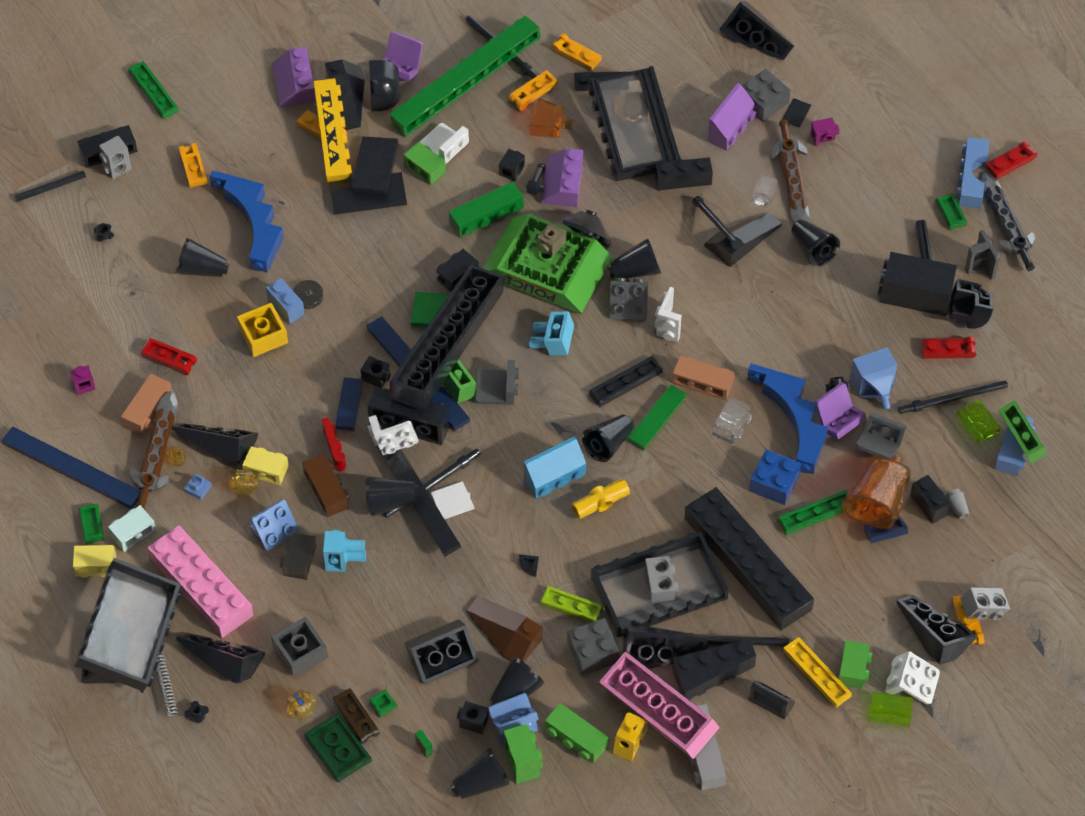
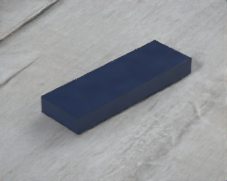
[335,377,363,431]

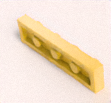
[783,637,852,708]

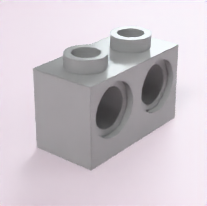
[99,136,132,179]
[645,556,679,603]
[960,588,1010,620]

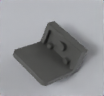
[609,278,648,320]
[476,360,519,405]
[855,412,907,461]

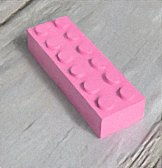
[147,525,254,638]
[599,651,720,759]

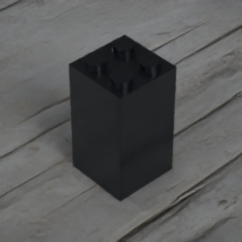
[878,252,957,316]

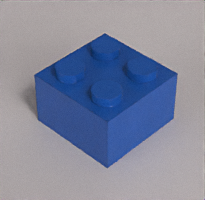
[749,449,802,505]

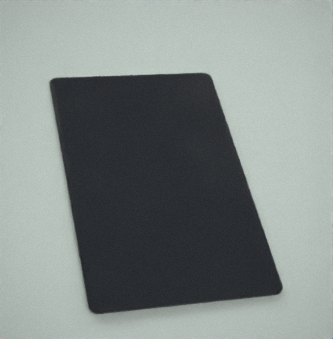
[782,98,811,127]

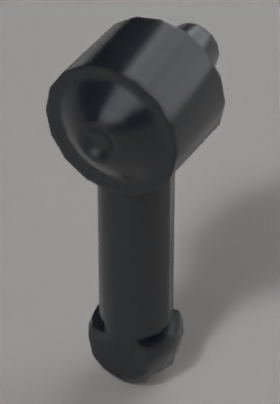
[526,163,545,195]

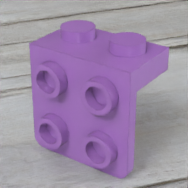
[383,32,423,82]
[815,383,867,439]

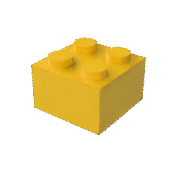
[237,303,288,357]

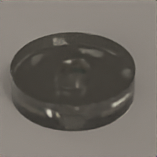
[293,280,323,309]

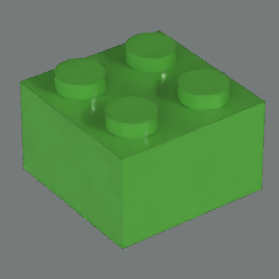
[504,724,543,784]

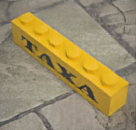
[314,78,352,185]

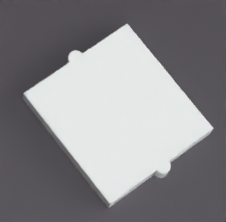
[431,481,474,519]

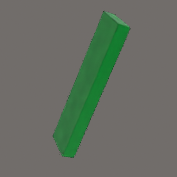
[128,61,179,119]
[628,385,687,450]
[777,489,857,535]

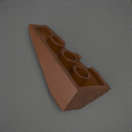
[466,596,543,662]

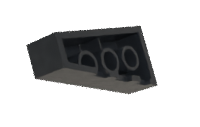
[672,638,756,701]

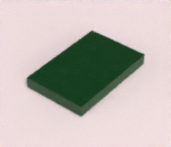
[304,713,372,782]

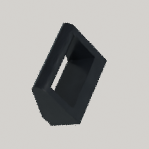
[749,681,795,720]

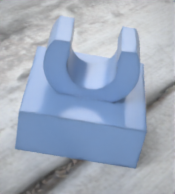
[184,474,212,500]

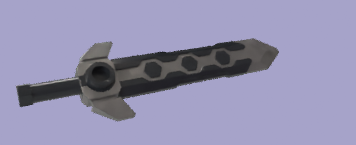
[981,172,1036,272]

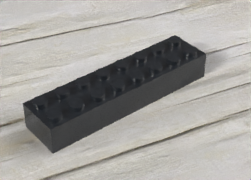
[684,487,814,631]

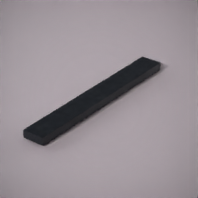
[376,446,461,557]

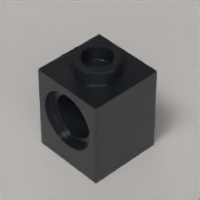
[499,148,525,181]
[360,356,391,388]
[457,701,489,734]

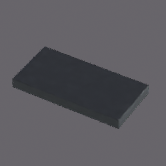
[351,136,399,194]
[330,172,407,215]

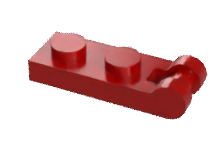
[985,141,1038,179]
[922,336,977,359]
[141,338,198,376]
[321,417,347,472]

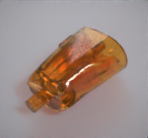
[842,455,911,529]

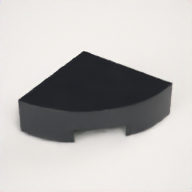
[519,554,539,577]

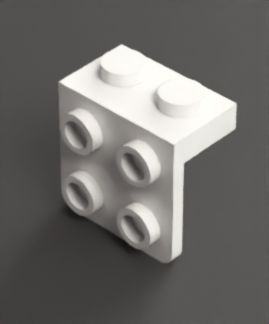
[420,123,469,164]
[654,287,682,342]
[367,415,419,455]
[885,651,940,705]

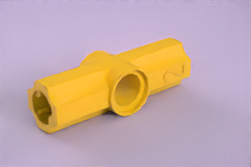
[571,478,630,519]

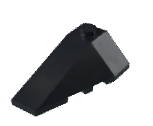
[719,1,794,60]
[325,59,365,130]
[563,210,611,246]
[704,212,782,267]
[172,423,258,464]
[896,595,976,665]
[623,624,708,670]
[176,633,265,683]

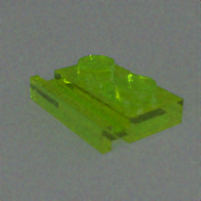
[956,399,1001,443]
[869,692,913,727]

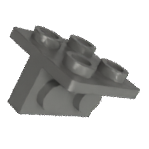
[965,230,1000,279]

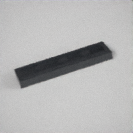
[589,356,663,407]

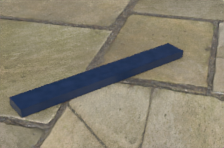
[366,316,470,431]
[2,426,141,509]

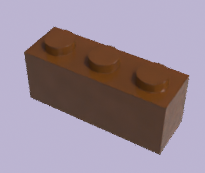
[302,454,350,517]

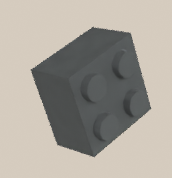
[742,69,790,122]
[271,617,328,678]
[567,618,620,675]

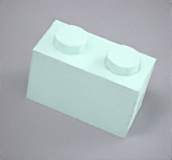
[108,505,156,552]

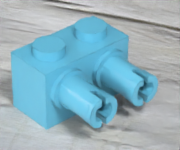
[529,311,574,356]
[323,530,366,572]

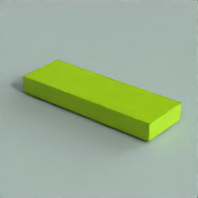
[540,586,603,623]

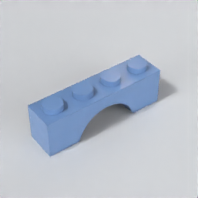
[956,137,990,209]

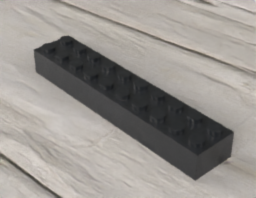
[389,264,505,411]

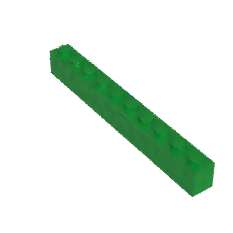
[390,15,540,137]

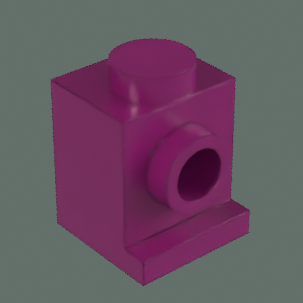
[810,117,839,146]
[70,365,96,395]

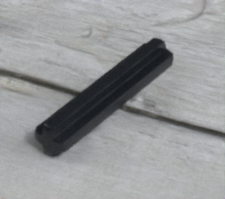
[916,219,932,260]

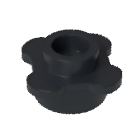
[94,223,114,242]
[185,701,209,723]

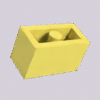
[243,446,289,485]
[73,545,116,578]

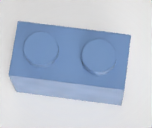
[266,278,305,325]

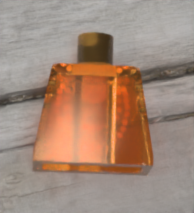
[530,98,574,138]

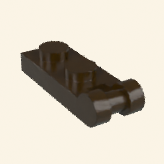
[333,688,380,744]

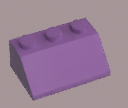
[273,47,315,107]
[708,83,756,151]
[541,148,584,207]

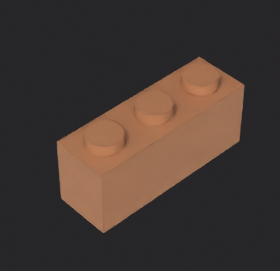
[672,355,735,401]
[121,374,172,436]

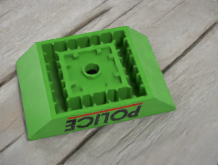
[483,214,612,314]

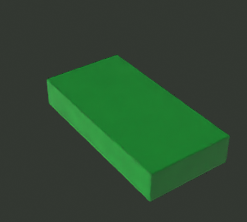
[936,194,967,230]
[79,504,105,544]

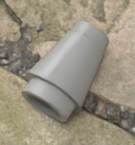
[945,489,970,519]

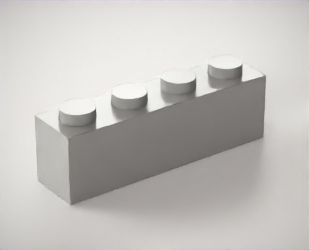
[689,704,726,790]

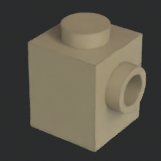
[537,222,566,257]

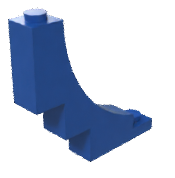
[210,170,283,273]
[747,363,828,474]

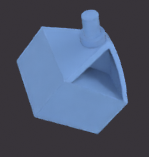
[849,347,897,409]

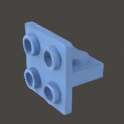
[249,499,299,551]
[488,693,539,745]

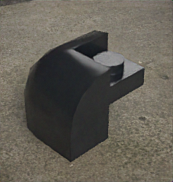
[369,60,400,111]
[949,279,994,329]

